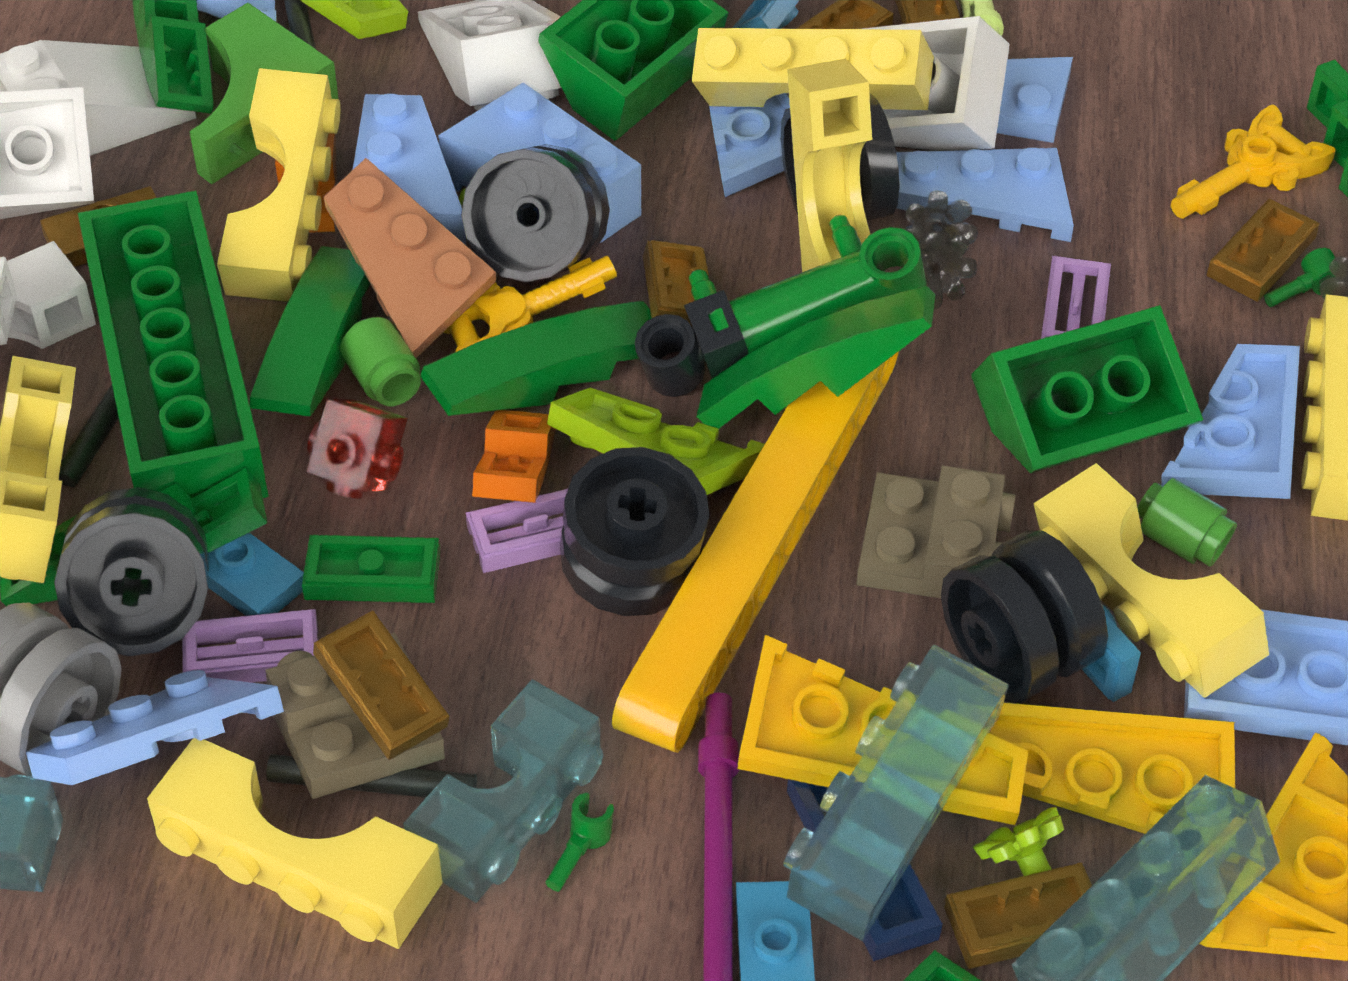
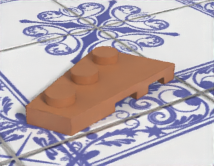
[324,158,496,358]

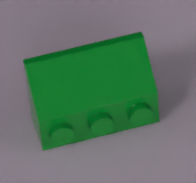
[538,0,729,141]
[971,305,1204,474]

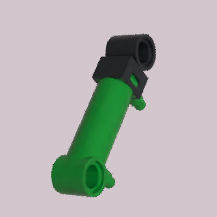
[635,215,927,397]

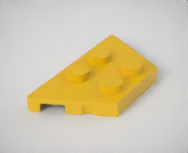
[1196,732,1348,961]

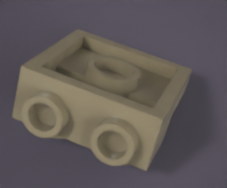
[857,465,1016,598]
[265,633,445,799]

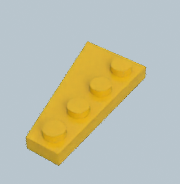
[737,635,1029,825]
[955,699,1236,861]

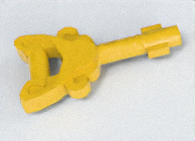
[1171,105,1336,219]
[443,255,617,352]

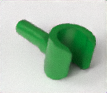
[1264,248,1340,308]
[545,793,614,892]

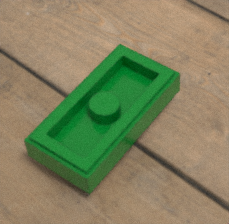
[302,535,441,603]

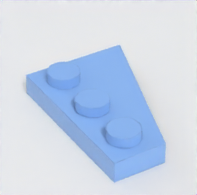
[896,148,1074,242]
[26,670,284,785]

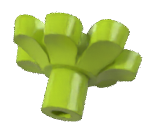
[973,807,1064,876]

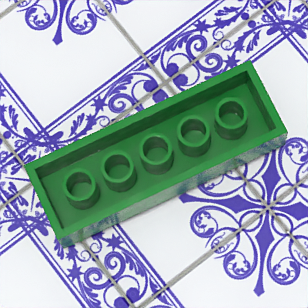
[78,191,269,499]

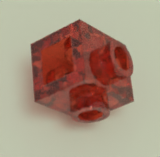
[306,399,408,499]

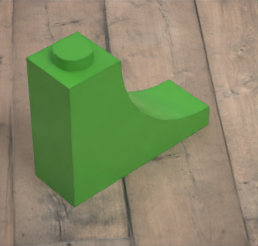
[189,2,339,184]

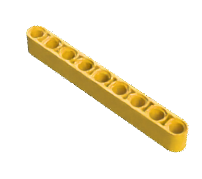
[612,351,899,753]

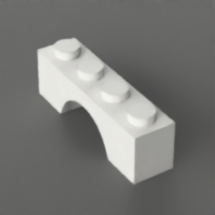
[7,241,96,349]

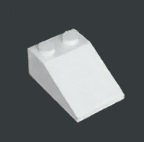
[418,0,561,110]
[863,16,1010,151]
[0,40,196,156]
[0,87,94,219]

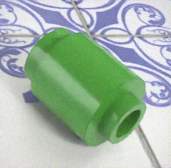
[340,317,421,406]
[1137,478,1237,567]

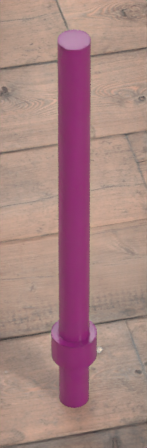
[698,692,739,981]

